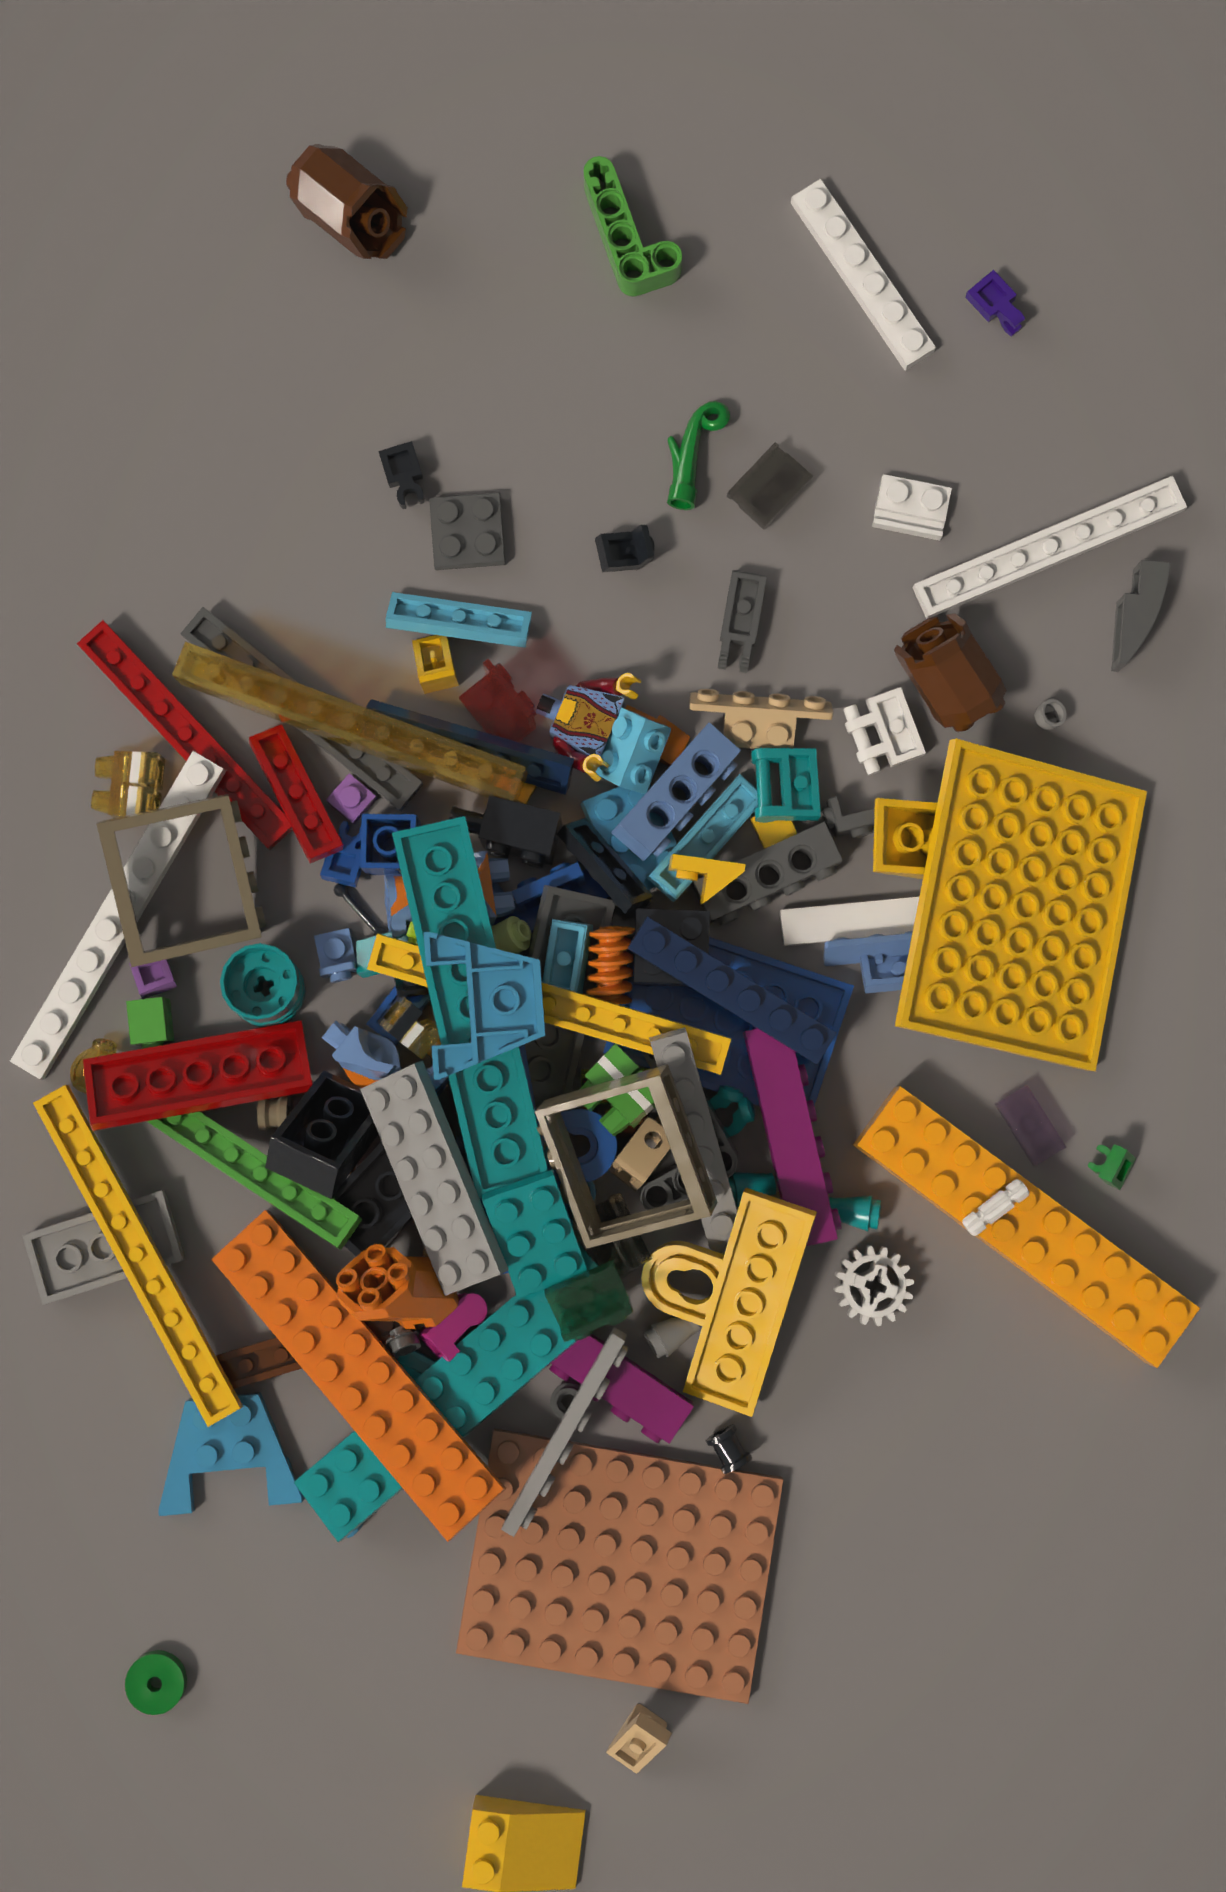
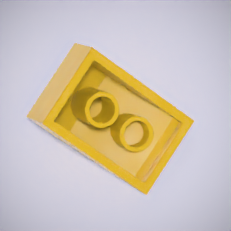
[873,798,937,879]
[462,1795,586,1892]

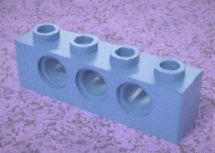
[611,722,741,861]

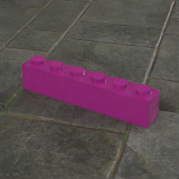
[743,1029,842,1246]

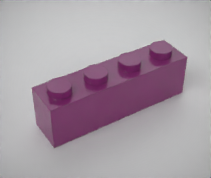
[549,1332,694,1444]

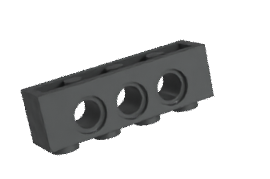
[692,821,843,926]

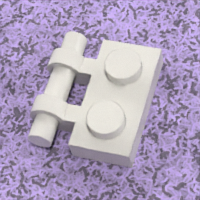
[843,687,926,776]

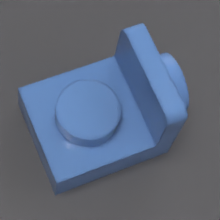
[314,928,357,983]

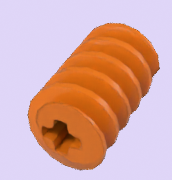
[586,926,635,1004]

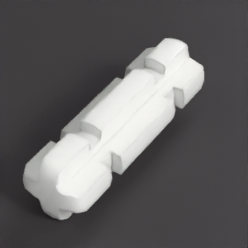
[962,1179,1030,1236]

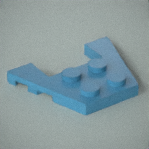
[424,932,545,1080]
[158,1392,304,1516]

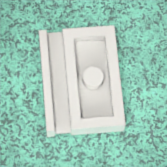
[871,474,952,541]

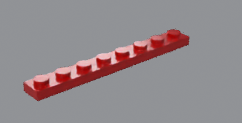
[76,620,293,850]

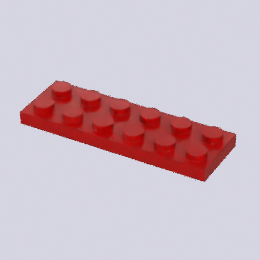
[83,1020,312,1131]

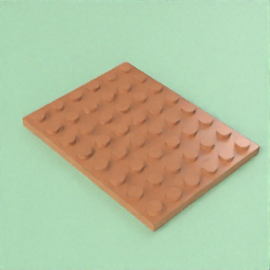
[456,1428,783,1704]

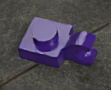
[965,270,1025,337]

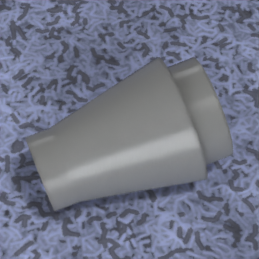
[644,1317,701,1359]

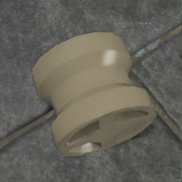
[257,1095,292,1131]

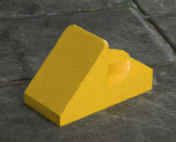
[668,854,746,904]

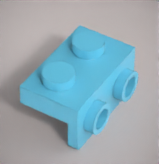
[596,707,671,794]

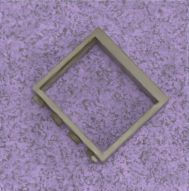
[96,794,266,967]
[535,1064,718,1249]

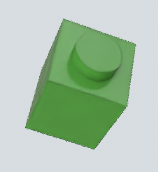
[126,997,175,1049]

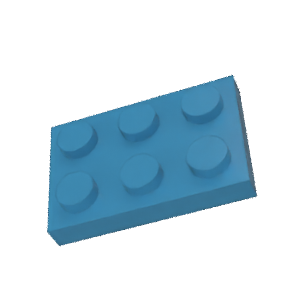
[580,784,677,891]

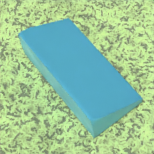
[542,919,593,994]

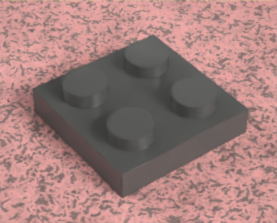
[429,493,505,570]

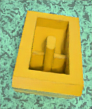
[412,635,459,694]

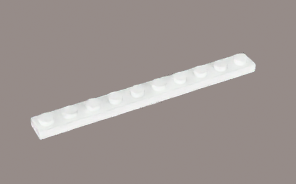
[10,751,227,1080]

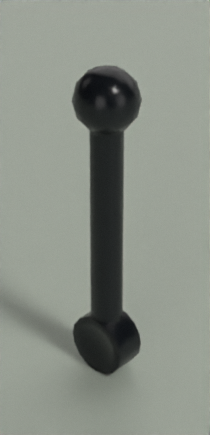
[333,883,388,936]

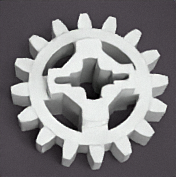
[833,1245,914,1326]

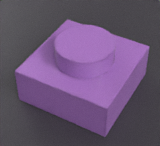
[326,773,377,825]
[129,959,177,999]

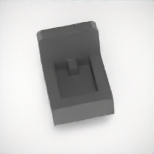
[823,796,875,838]

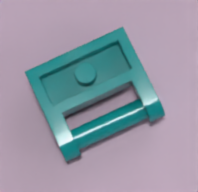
[751,748,821,823]

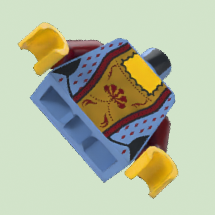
[536,673,641,782]

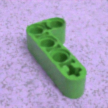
[583,156,682,297]

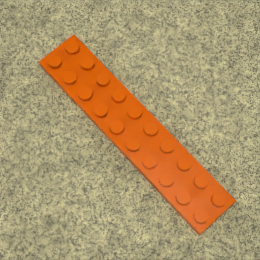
[211,1209,506,1542]

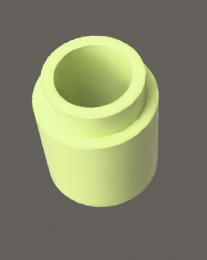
[491,916,531,954]

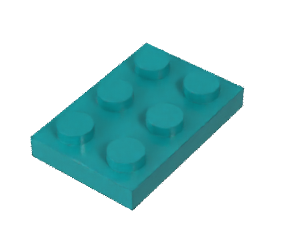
[481,1170,588,1298]

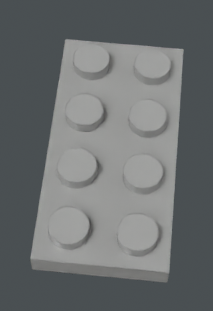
[22,1190,186,1305]

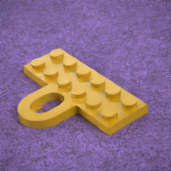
[641,1188,817,1417]

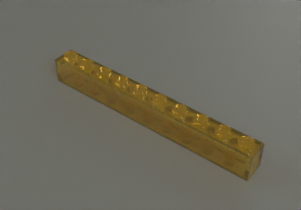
[172,642,528,802]

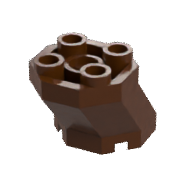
[286,144,408,259]
[894,613,1007,732]

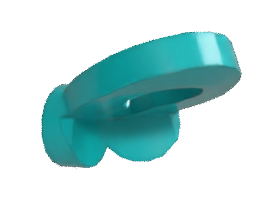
[709,1085,755,1137]

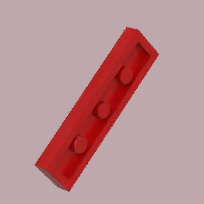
[249,724,343,864]

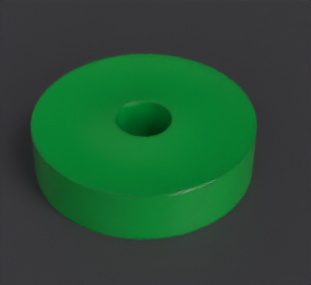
[125,1650,187,1715]

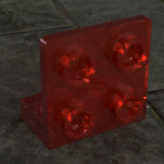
[458,659,537,742]

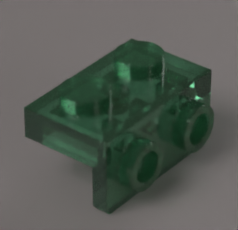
[544,1260,633,1342]

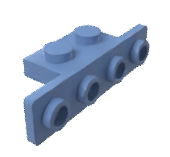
[823,931,913,994]

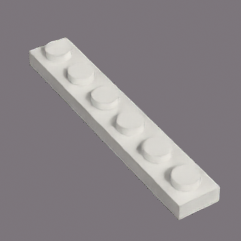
[790,179,936,371]

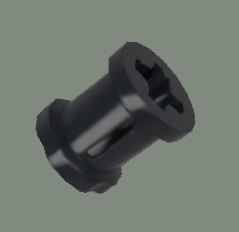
[706,1424,752,1474]

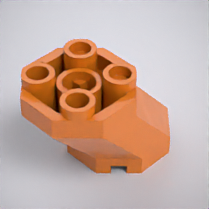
[336,1244,459,1330]

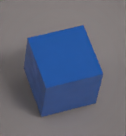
[360,814,421,875]

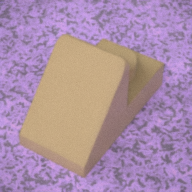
[606,1704,672,1774]

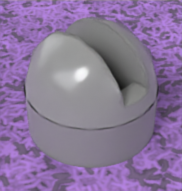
[1034,699,1066,730]

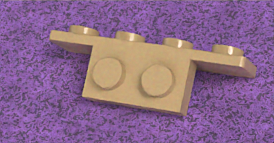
[690,689,833,749]

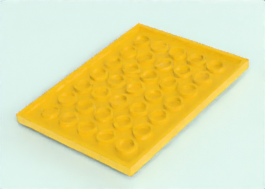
[895,738,1147,1072]

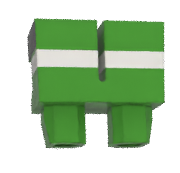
[581,1043,656,1136]

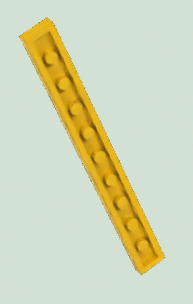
[367,934,732,1075]
[33,1085,243,1427]

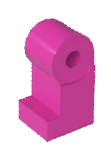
[419,1293,487,1361]

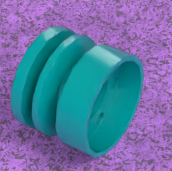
[220,943,306,1027]

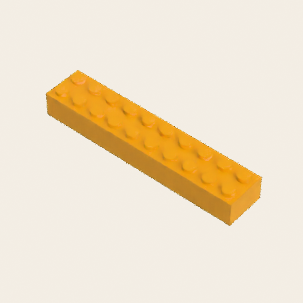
[852,1086,1200,1368]

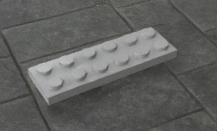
[360,1061,509,1296]

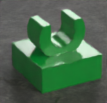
[1088,1144,1136,1190]

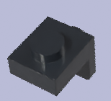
[595,525,654,572]

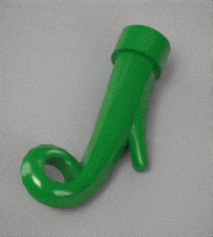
[667,401,730,510]

